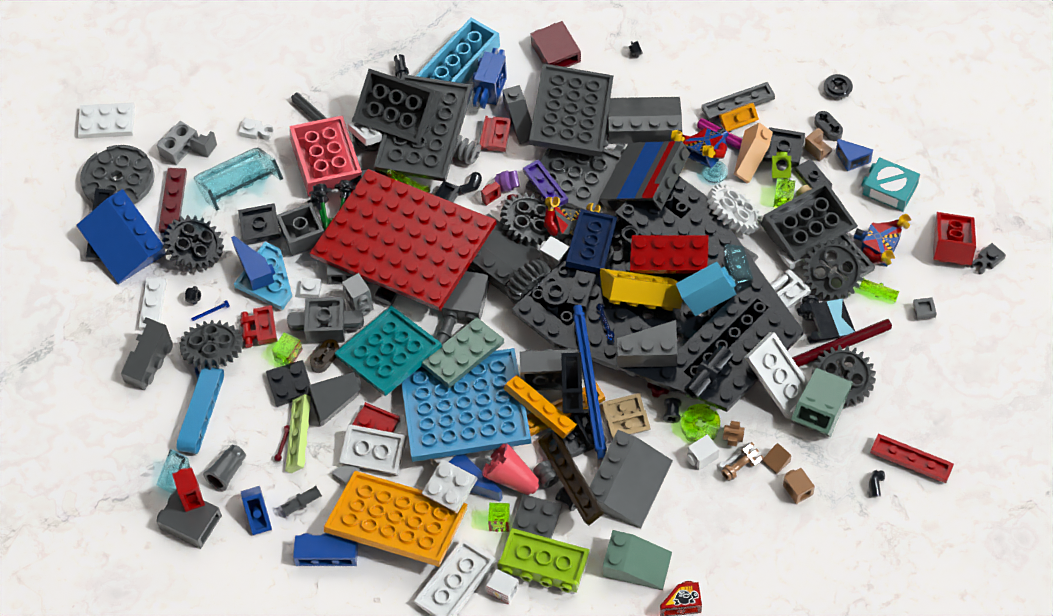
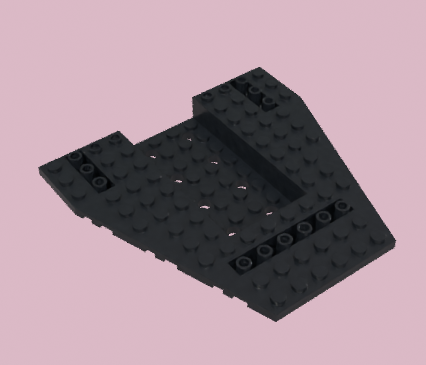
[511,176,804,412]

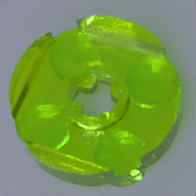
[680,404,720,442]

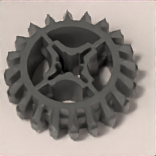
[506,259,552,304]

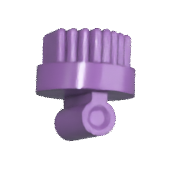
[494,170,520,192]

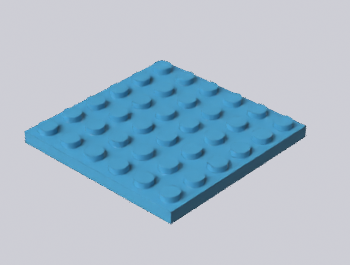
[401,348,532,462]

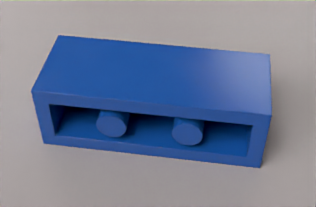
[293,533,358,566]

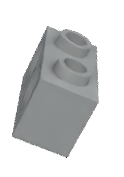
[157,121,198,165]
[342,273,374,316]

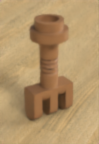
[721,442,764,481]

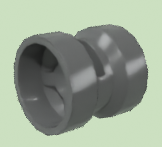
[533,460,560,488]

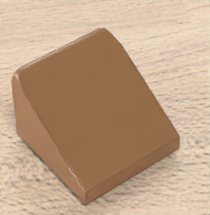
[762,443,792,474]

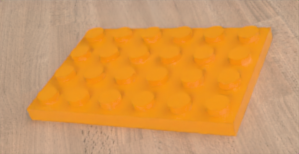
[324,471,468,567]

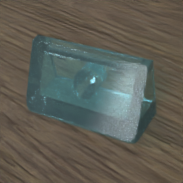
[724,244,753,283]

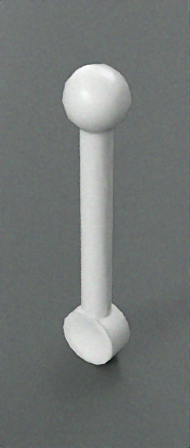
[720,442,754,470]

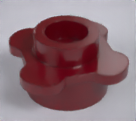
[647,382,670,398]

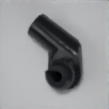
[459,172,482,194]
[869,470,885,497]

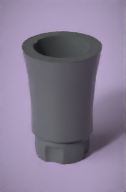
[203,444,246,491]

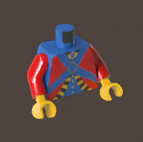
[671,128,728,168]
[853,214,912,267]

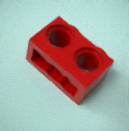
[172,467,205,512]

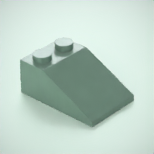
[603,530,672,590]

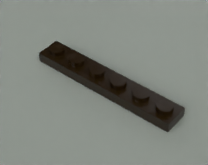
[538,430,604,526]

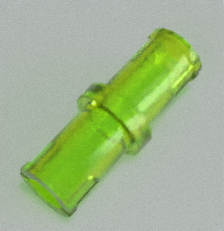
[859,278,900,303]

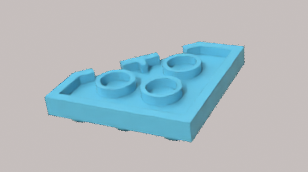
[234,242,293,310]

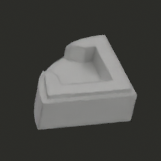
[332,465,360,485]

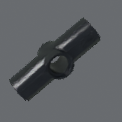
[684,345,733,400]

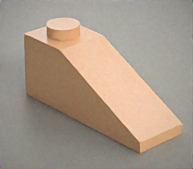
[734,123,773,183]

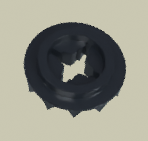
[824,74,853,100]

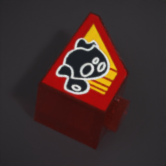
[660,581,702,616]

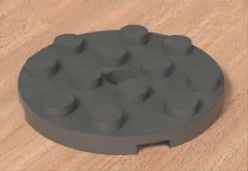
[80,145,155,204]

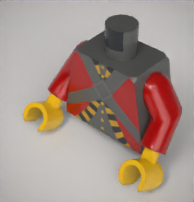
[544,197,601,247]

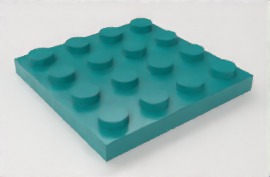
[335,305,443,396]

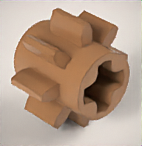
[723,421,745,447]

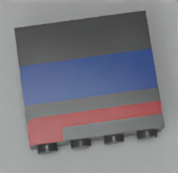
[599,141,690,211]

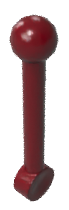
[274,425,290,462]

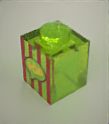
[272,332,303,365]
[488,502,511,532]

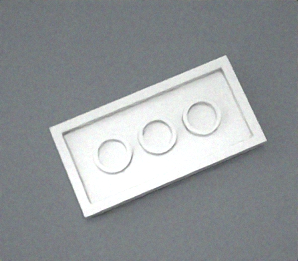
[744,332,808,419]
[414,538,496,616]

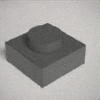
[913,297,937,320]

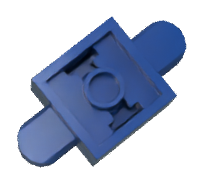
[472,48,507,109]

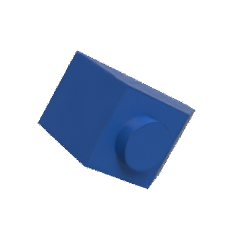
[241,486,272,535]

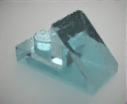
[156,449,190,494]

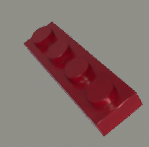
[159,168,187,233]

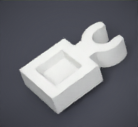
[239,118,274,140]

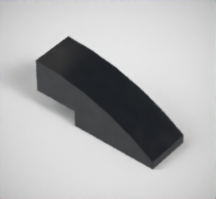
[561,352,583,414]

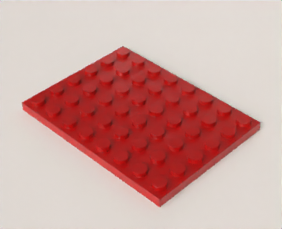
[310,169,497,311]

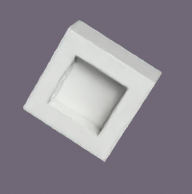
[300,278,322,298]

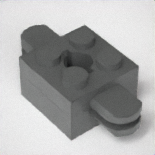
[287,297,364,343]

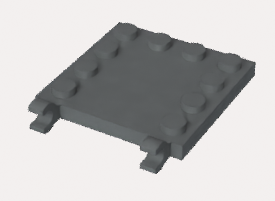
[526,142,625,211]

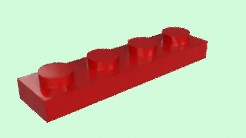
[870,433,954,483]

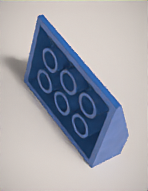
[76,189,166,285]

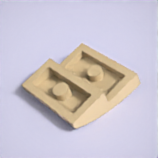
[601,393,651,439]

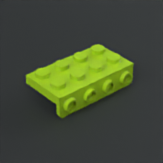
[497,528,590,593]

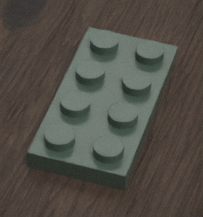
[422,317,504,388]

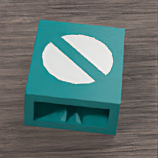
[861,157,921,212]

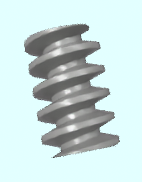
[453,135,481,164]

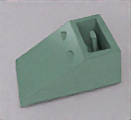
[791,368,853,437]

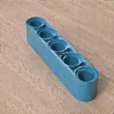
[176,366,224,454]

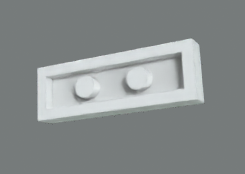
[139,278,167,331]

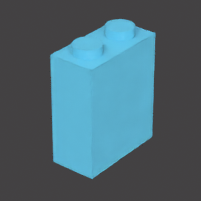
[676,262,736,316]

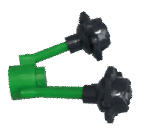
[307,180,355,232]

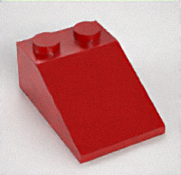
[933,212,976,265]

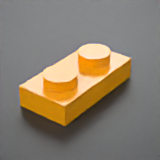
[719,102,759,132]

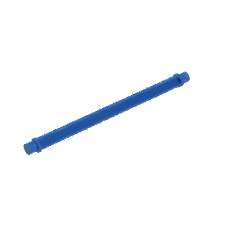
[573,305,607,460]

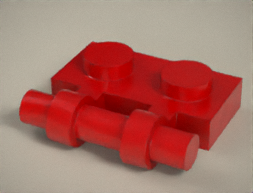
[240,305,278,348]

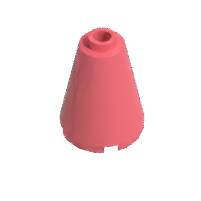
[482,443,539,495]

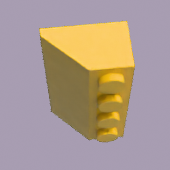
[600,268,683,311]

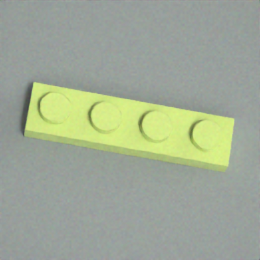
[285,394,311,473]

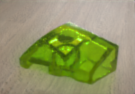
[387,169,431,193]

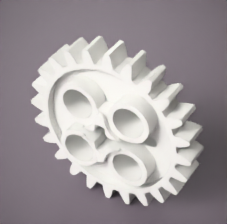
[707,184,762,235]

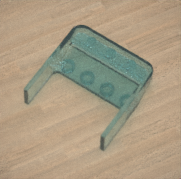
[193,147,283,211]

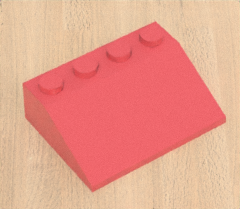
[289,115,362,196]

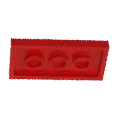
[630,235,709,273]

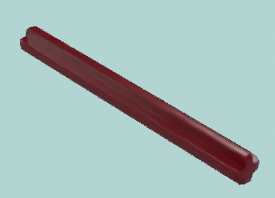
[792,319,892,367]

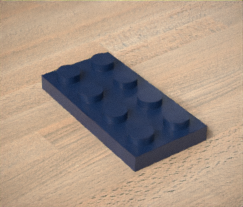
[565,209,617,274]

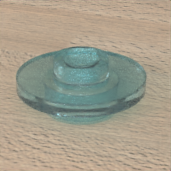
[702,161,728,183]

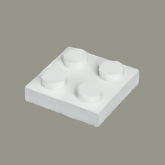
[422,459,478,513]

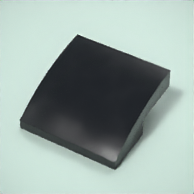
[560,409,607,458]

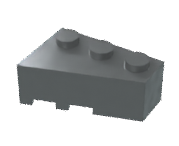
[121,317,173,390]
[617,320,678,367]

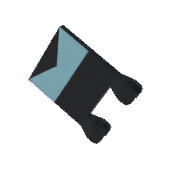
[796,298,855,344]

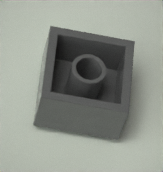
[276,202,324,256]

